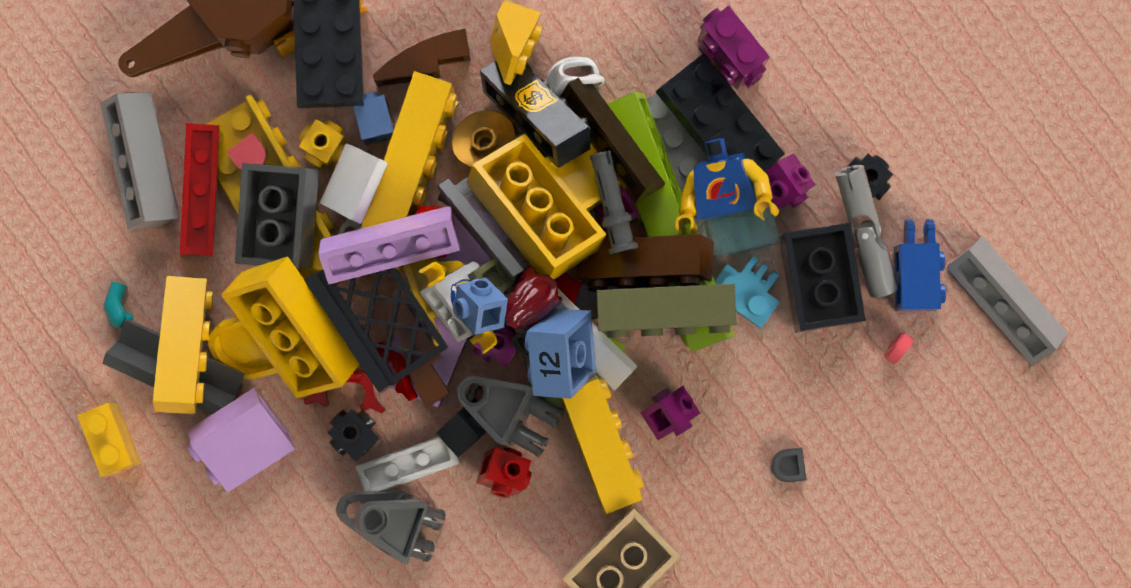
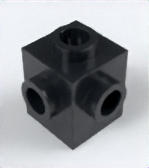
[847,153,893,201]
[327,409,382,461]

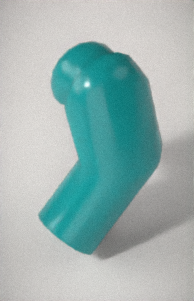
[103,281,133,329]

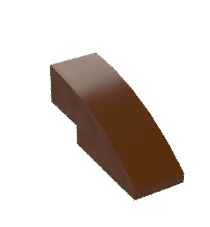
[373,28,471,87]
[399,303,451,408]

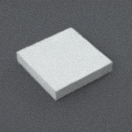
[320,143,388,224]

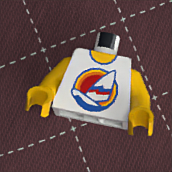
[419,260,497,354]

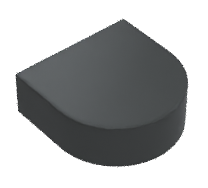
[771,447,807,482]

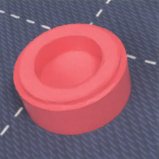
[884,332,914,365]

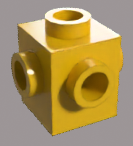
[299,119,349,170]

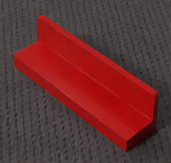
[179,123,220,257]

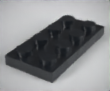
[294,0,364,109]
[655,53,785,171]

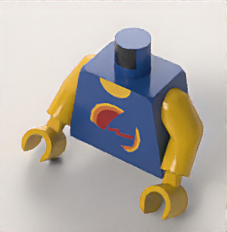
[675,138,779,235]

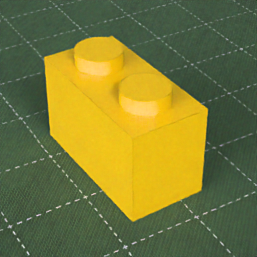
[77,402,141,477]

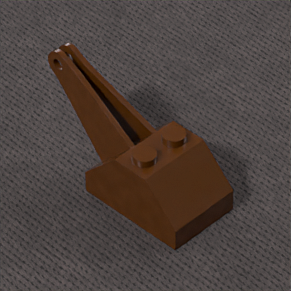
[118,0,294,78]

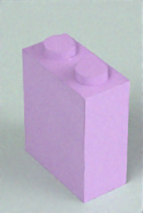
[187,387,295,492]

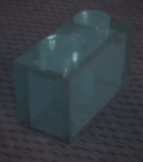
[704,207,780,260]

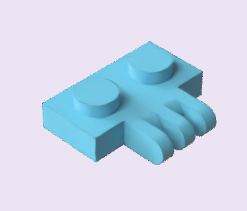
[715,256,780,329]

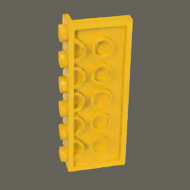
[206,94,335,279]

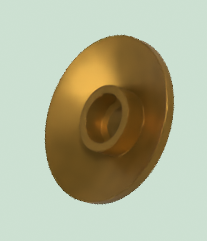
[451,110,516,168]

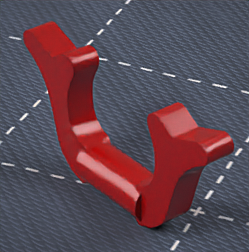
[359,341,418,401]
[303,370,386,413]

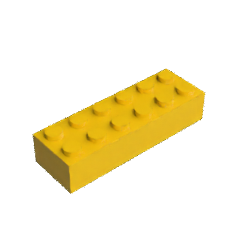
[360,71,459,278]

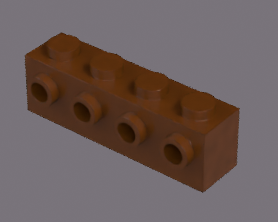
[577,234,714,290]

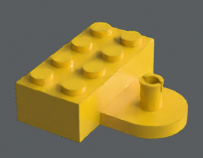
[466,134,620,280]
[208,256,359,398]

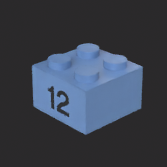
[525,309,596,399]

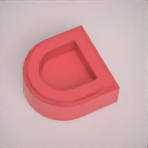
[227,133,268,170]

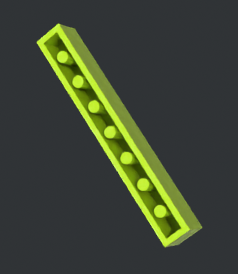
[608,92,735,352]

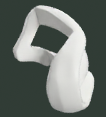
[545,57,605,97]

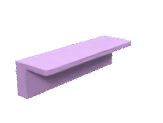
[318,206,460,285]

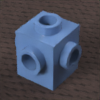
[453,278,508,335]

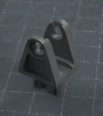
[457,376,565,458]
[336,490,446,564]

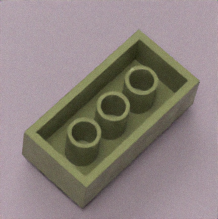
[597,284,737,338]

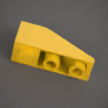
[489,0,543,85]

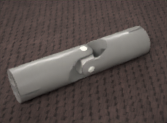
[835,165,897,298]

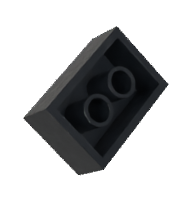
[779,223,866,333]

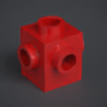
[476,447,532,498]

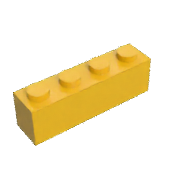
[153,276,214,414]
[561,375,644,514]

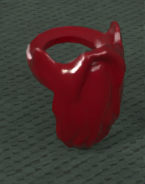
[505,267,562,329]

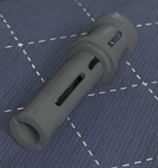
[590,151,639,255]

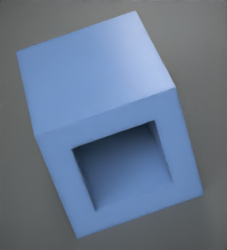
[353,92,394,145]

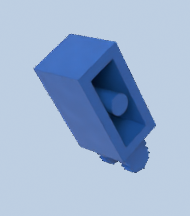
[894,219,946,311]

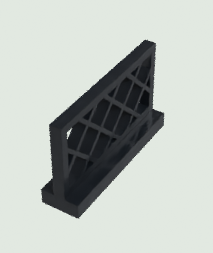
[304,267,449,393]

